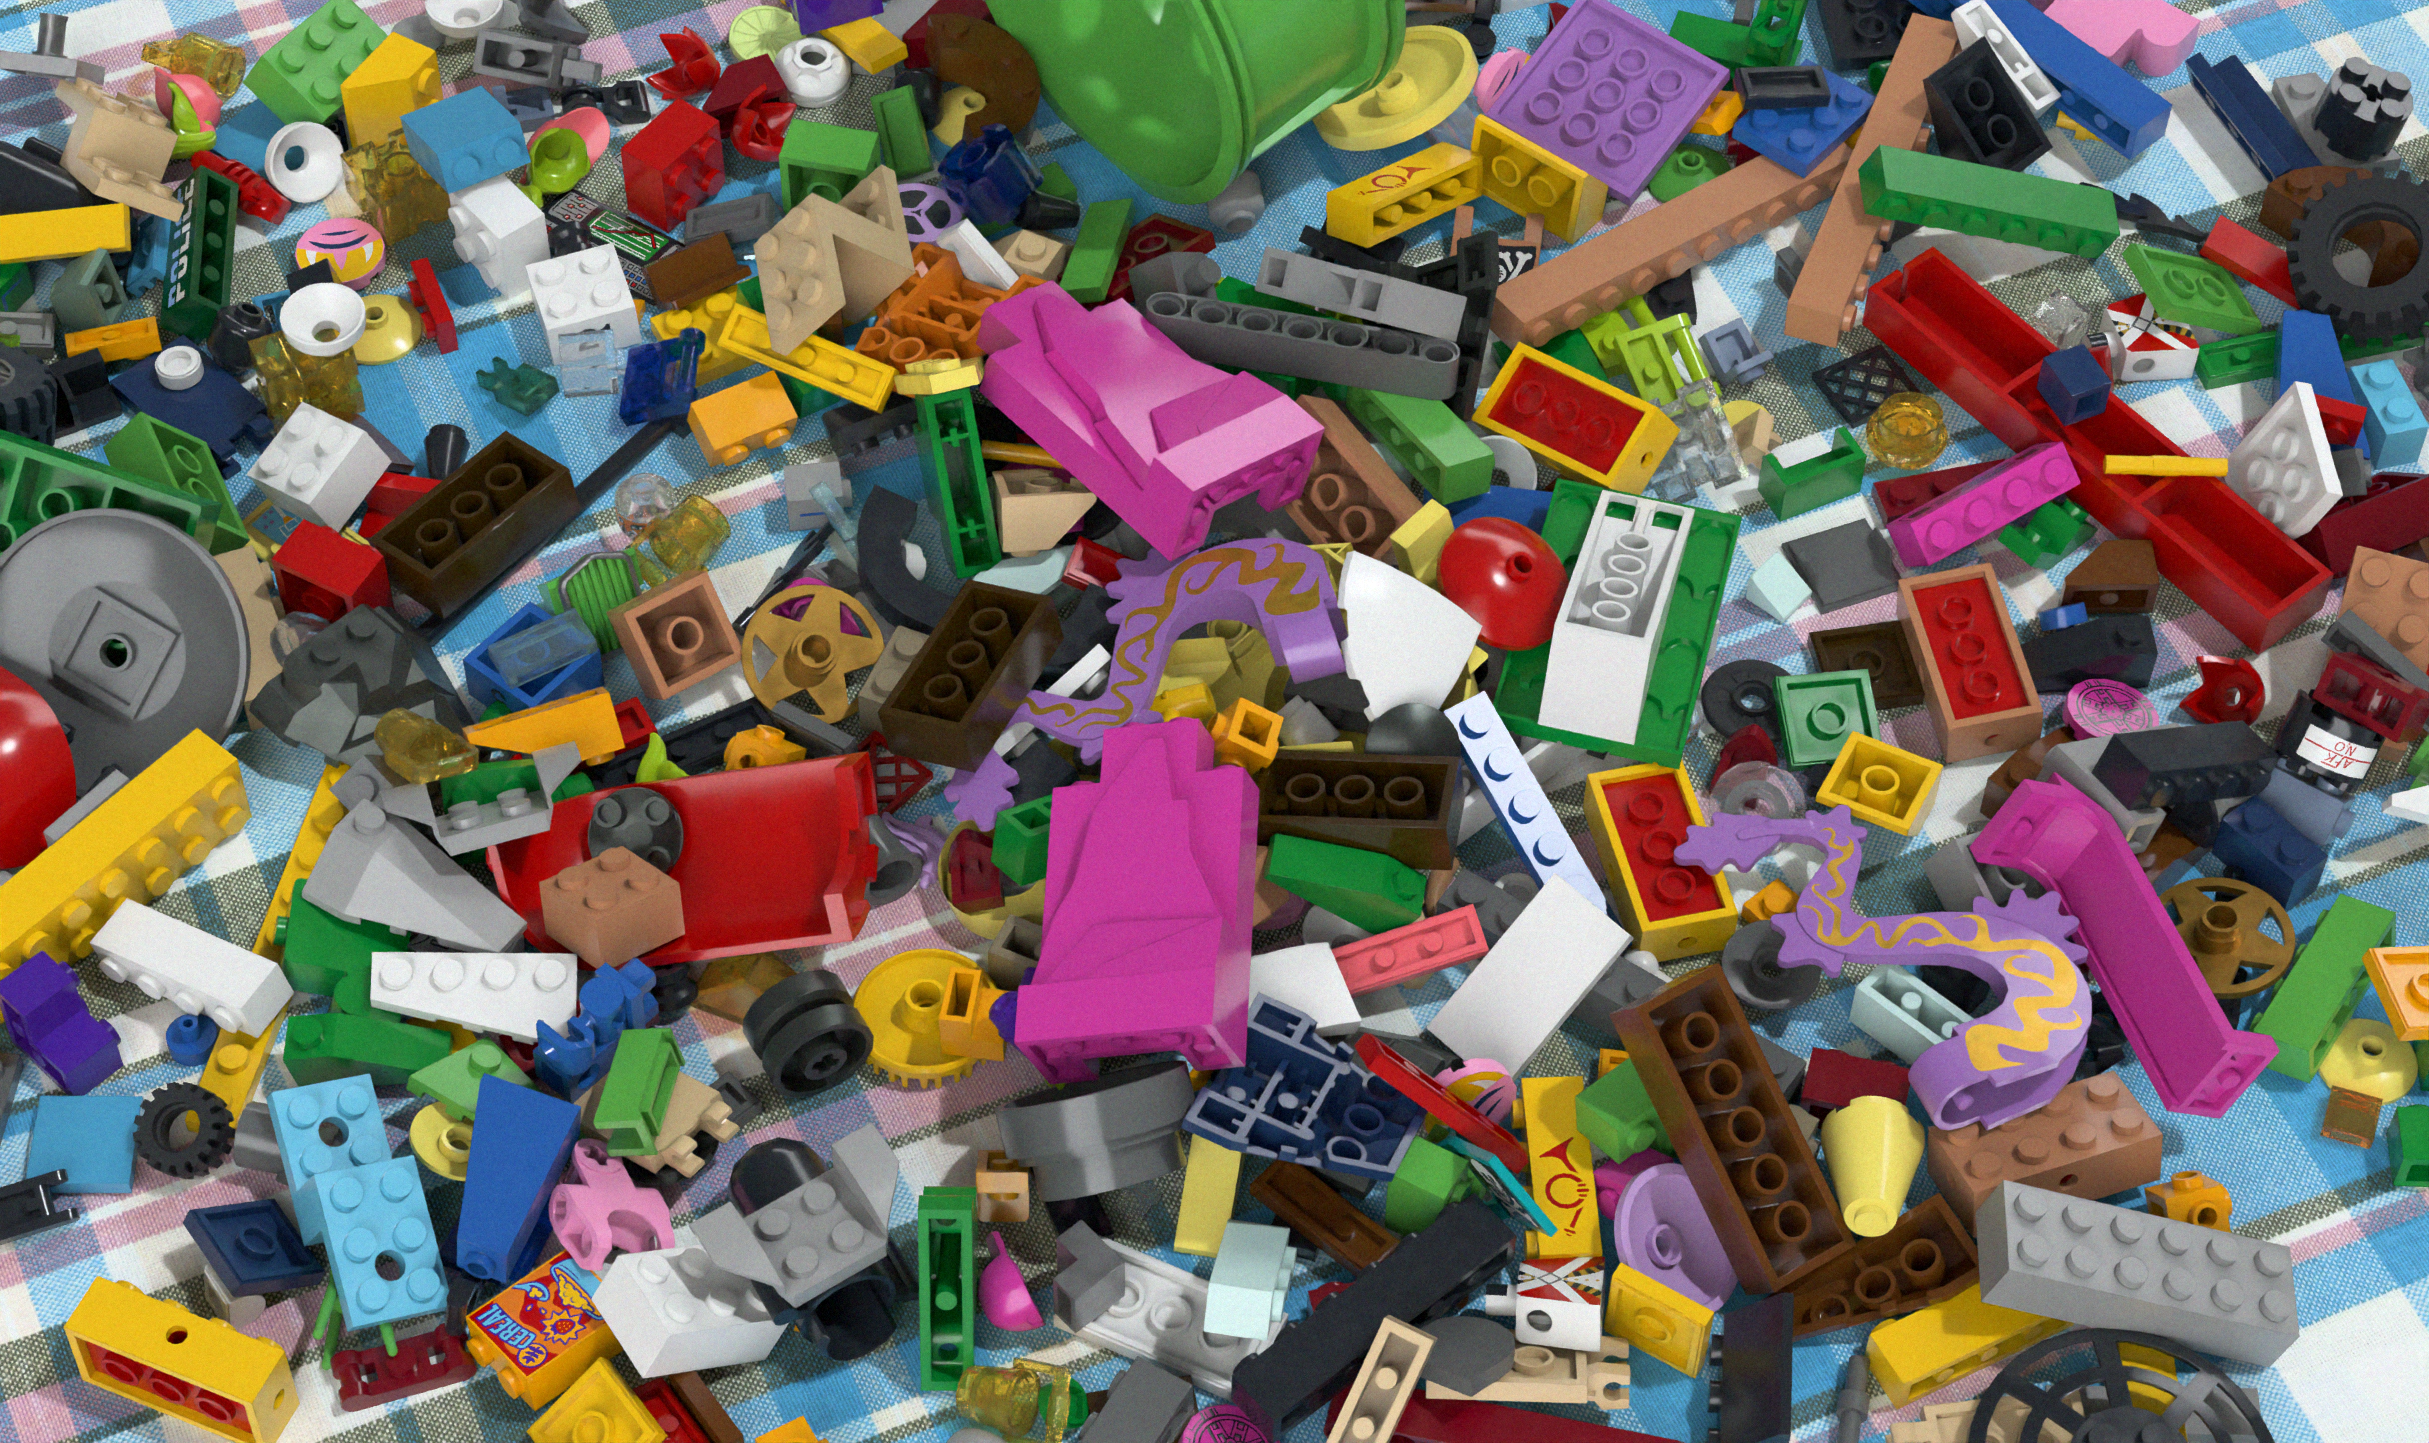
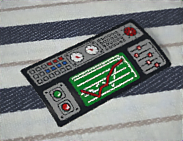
[542,188,686,306]

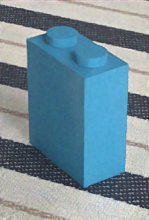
[400,85,531,194]

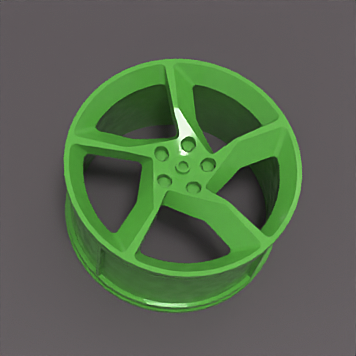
[985,0,1406,205]

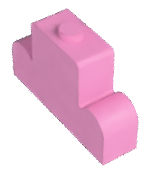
[2026,0,2201,77]

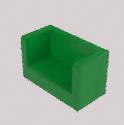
[1757,426,1867,522]

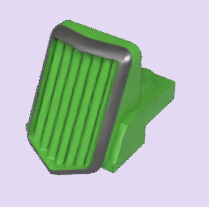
[536,547,644,662]

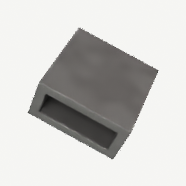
[1053,1219,1125,1334]

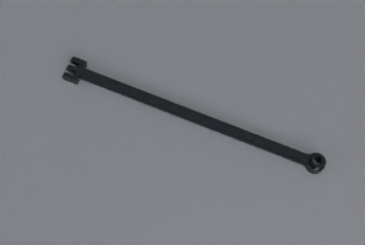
[416,390,692,647]

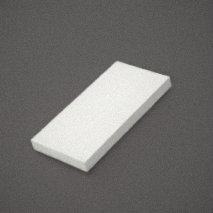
[1426,873,1634,1082]
[1054,1235,1289,1402]

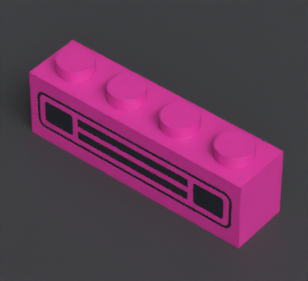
[1886,442,2081,567]

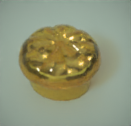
[1865,392,1948,471]

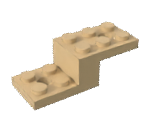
[55,77,184,222]

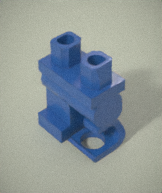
[533,957,659,1104]

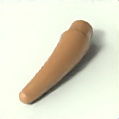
[1425,857,1460,918]

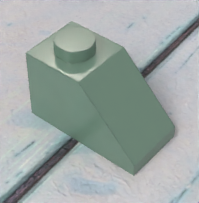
[49,248,129,330]

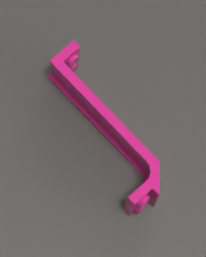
[1969,772,2280,1119]

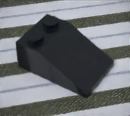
[1922,36,2053,172]

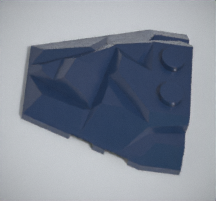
[1181,992,1428,1182]

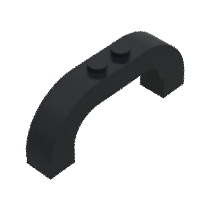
[856,484,1122,684]

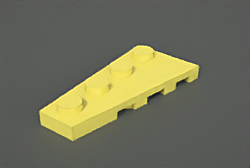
[894,356,985,395]

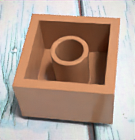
[606,570,742,700]
[539,846,685,969]

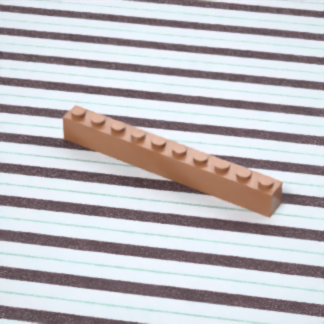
[1784,13,1962,348]
[1489,142,1853,351]

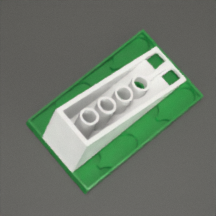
[1493,478,1742,769]

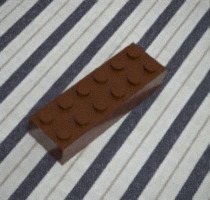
[1609,963,1857,1296]

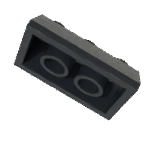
[1706,1292,1794,1443]

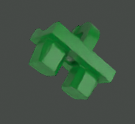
[1746,0,1808,67]

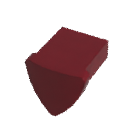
[1709,724,1778,809]
[948,828,1005,914]

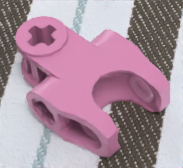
[549,1138,675,1271]

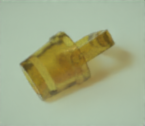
[374,708,479,784]
[956,1357,1071,1443]

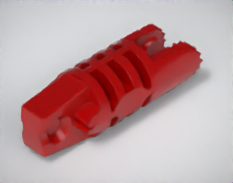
[190,150,292,226]

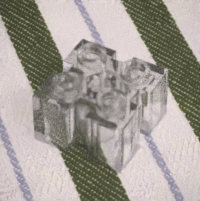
[1647,376,1750,504]

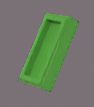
[870,84,935,182]

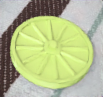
[729,5,806,63]

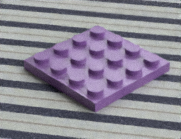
[1485,0,1730,207]

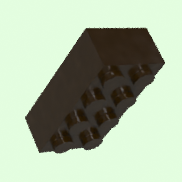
[368,431,581,619]
[877,579,1064,773]
[1256,751,1465,870]

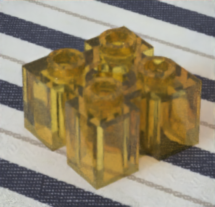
[340,127,451,246]
[248,329,366,435]

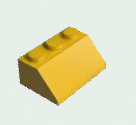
[1471,114,1608,245]

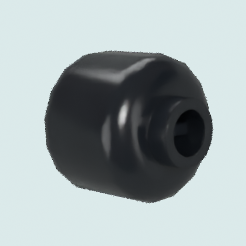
[887,68,944,132]
[206,302,273,373]

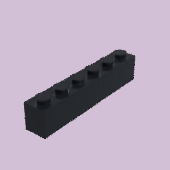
[1231,1193,1517,1443]

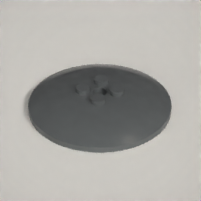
[0,508,251,797]

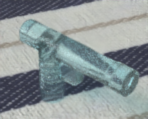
[809,481,860,561]

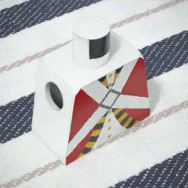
[2082,292,2200,382]
[1486,1256,1605,1352]

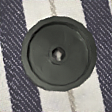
[743,970,874,1098]

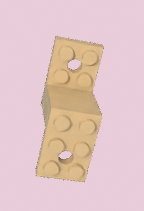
[753,164,915,356]

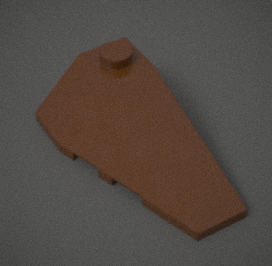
[1761,1192,1980,1342]

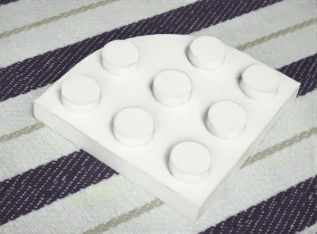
[2224,381,2343,540]

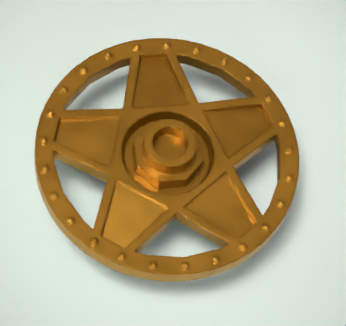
[741,585,885,725]
[2159,877,2295,999]

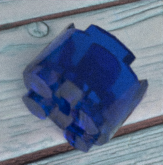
[937,123,1044,225]

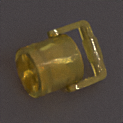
[141,31,247,101]
[625,494,731,589]

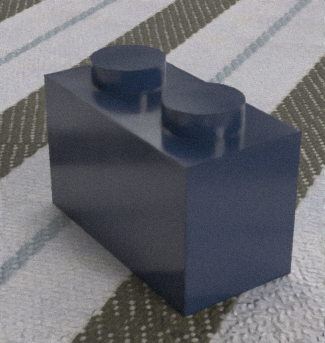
[2211,795,2328,913]

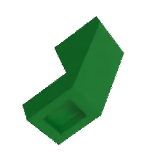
[1997,498,2098,570]

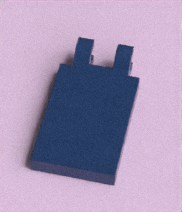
[110,334,274,480]

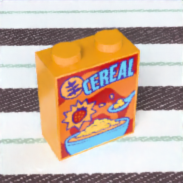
[465,1249,624,1411]

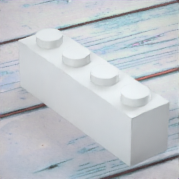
[90,898,294,1038]

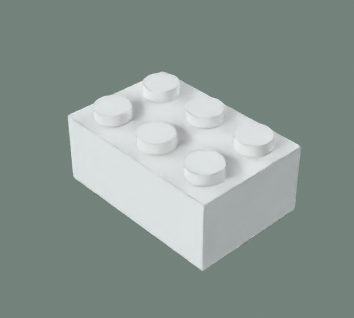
[591,1245,789,1378]

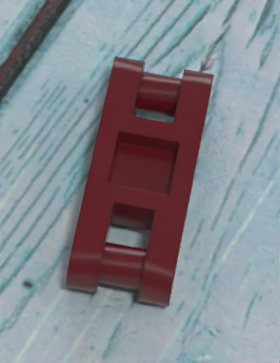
[330,1323,477,1412]

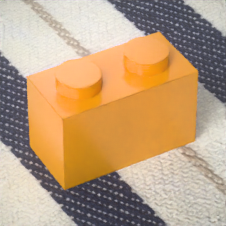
[687,370,798,467]

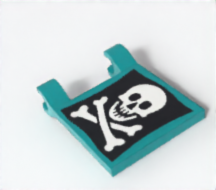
[1432,1126,1558,1237]

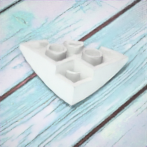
[1337,551,1482,723]

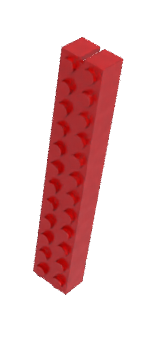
[1862,246,2334,655]

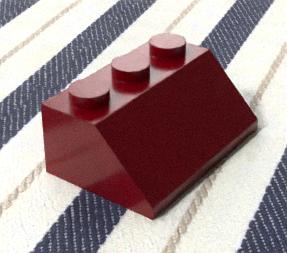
[2293,471,2429,579]

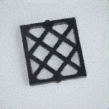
[1812,344,1922,429]

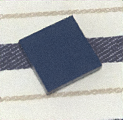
[183,1198,325,1298]

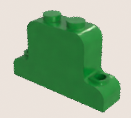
[918,1186,978,1391]

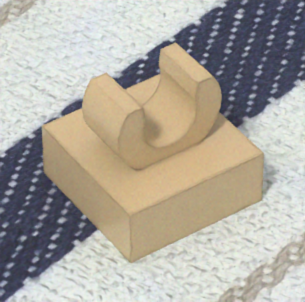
[1724,408,1782,471]

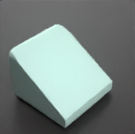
[1746,552,1812,623]

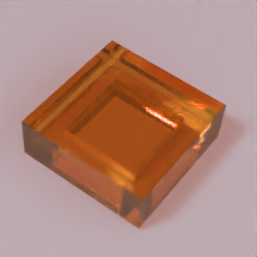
[2320,1085,2383,1149]

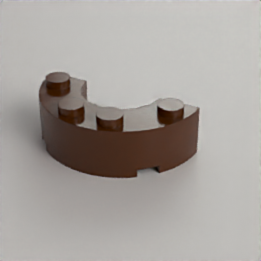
[924,12,1041,181]
[2258,166,2419,288]

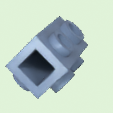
[2258,753,2356,846]

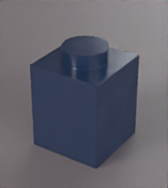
[2036,344,2112,426]

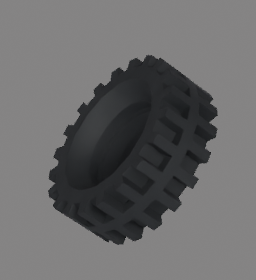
[2286,167,2429,348]

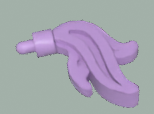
[882,812,947,889]

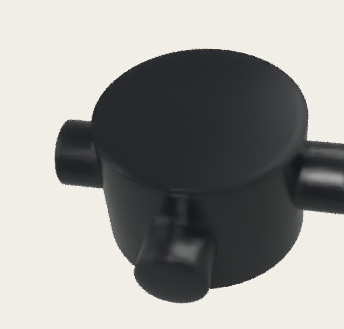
[1803,764,1833,797]

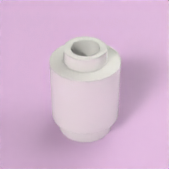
[1276,695,1341,746]

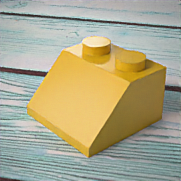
[340,32,444,150]
[1815,731,1943,837]

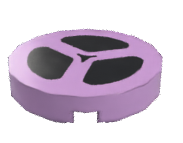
[898,183,962,252]

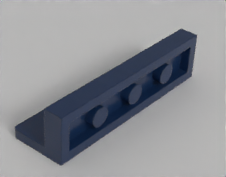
[2185,52,2324,184]

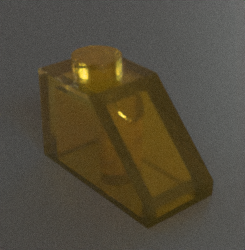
[690,951,797,1026]

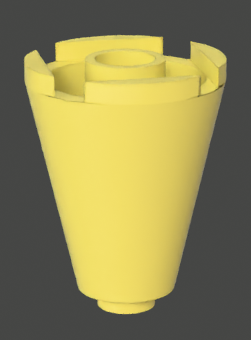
[1821,1096,1925,1237]

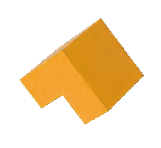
[939,966,1009,1062]

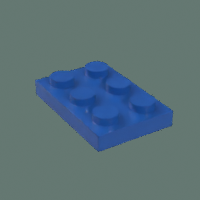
[1732,59,1876,178]

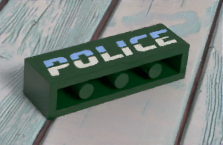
[160,165,239,345]

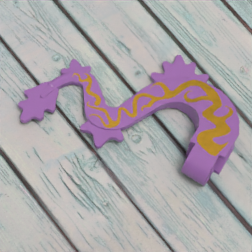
[943,538,1348,832]
[1673,804,2092,1130]

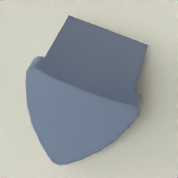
[492,85,555,133]

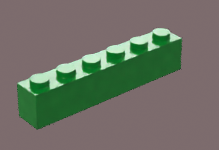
[1858,144,2120,259]

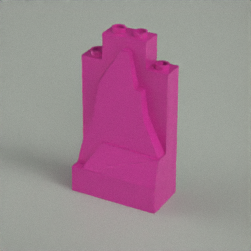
[976,280,1325,562]
[1014,717,1259,1084]

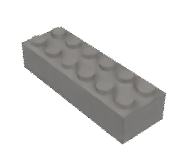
[1976,1180,2300,1367]

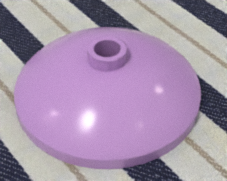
[1614,1163,1738,1312]

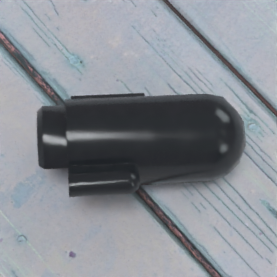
[0,137,140,272]
[727,1137,919,1361]

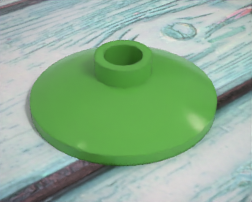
[1647,143,1731,203]

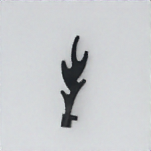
[2079,182,2210,258]
[732,508,846,636]

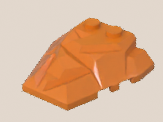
[854,242,1048,399]

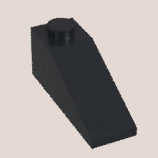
[2020,615,2158,693]

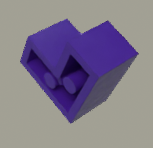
[0,950,124,1096]

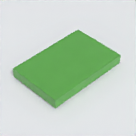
[2122,243,2262,336]

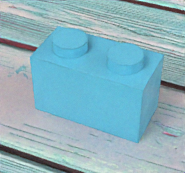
[2348,359,2429,470]

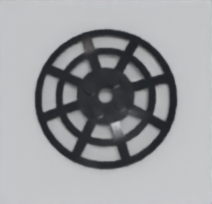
[1966,1328,2275,1443]

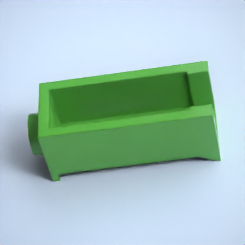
[593,1028,686,1157]

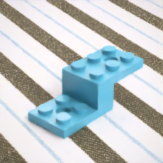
[266,1073,449,1332]

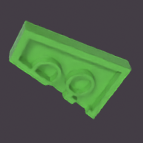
[406,1036,586,1155]

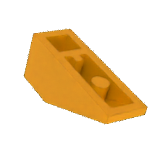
[462,686,625,766]

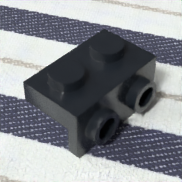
[1298,217,1409,270]
[821,391,919,458]

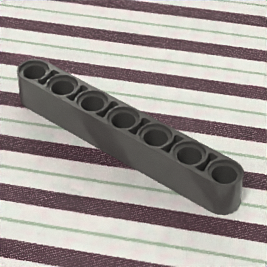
[1145,292,1460,400]

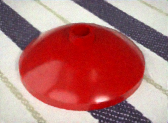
[1436,517,1569,651]

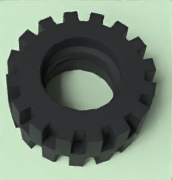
[133,1082,236,1179]

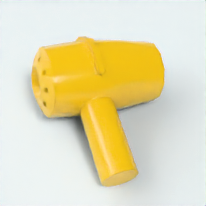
[1149,682,1216,722]

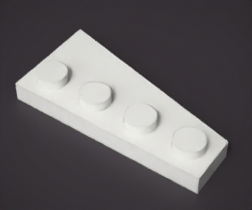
[993,644,1112,762]
[370,952,577,1045]

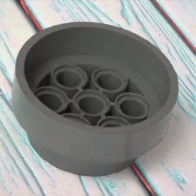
[994,1060,1195,1201]

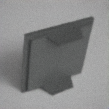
[1781,518,1902,615]

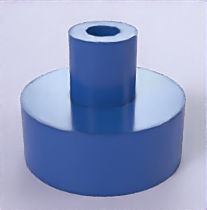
[2038,602,2088,632]
[166,1014,218,1067]

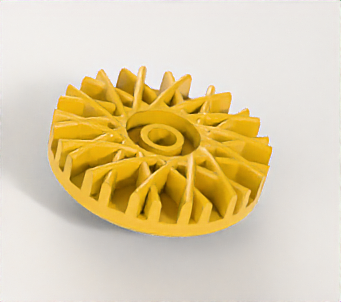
[853,948,998,1089]

